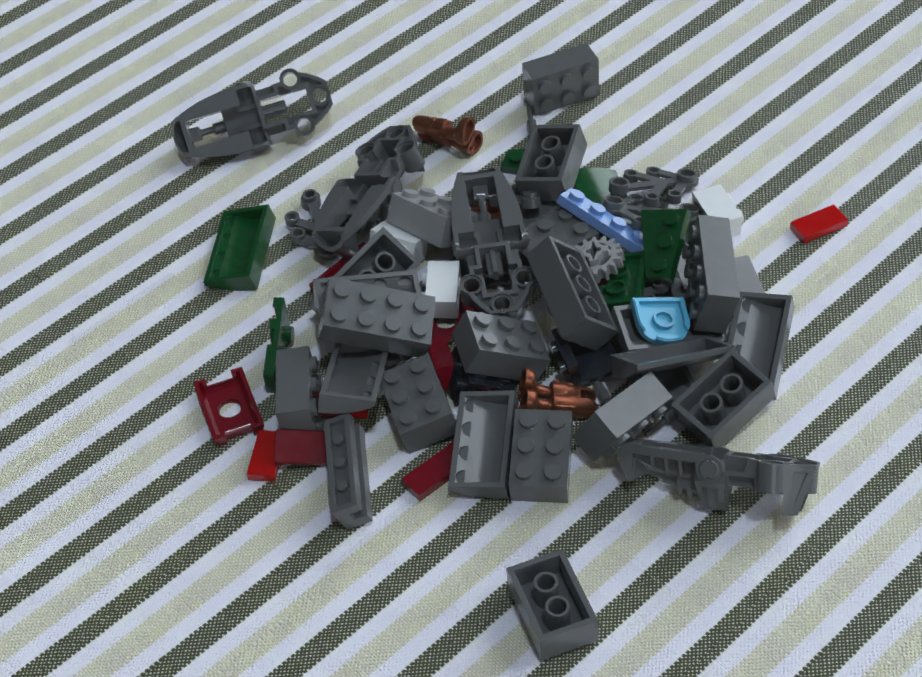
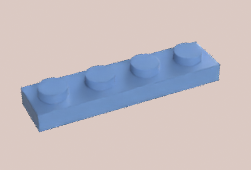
[556,188,644,252]

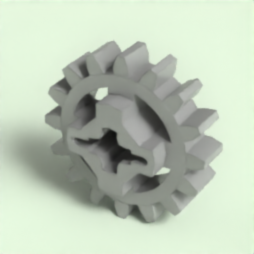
[574,236,625,283]

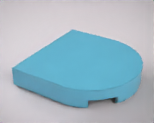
[630,297,690,345]

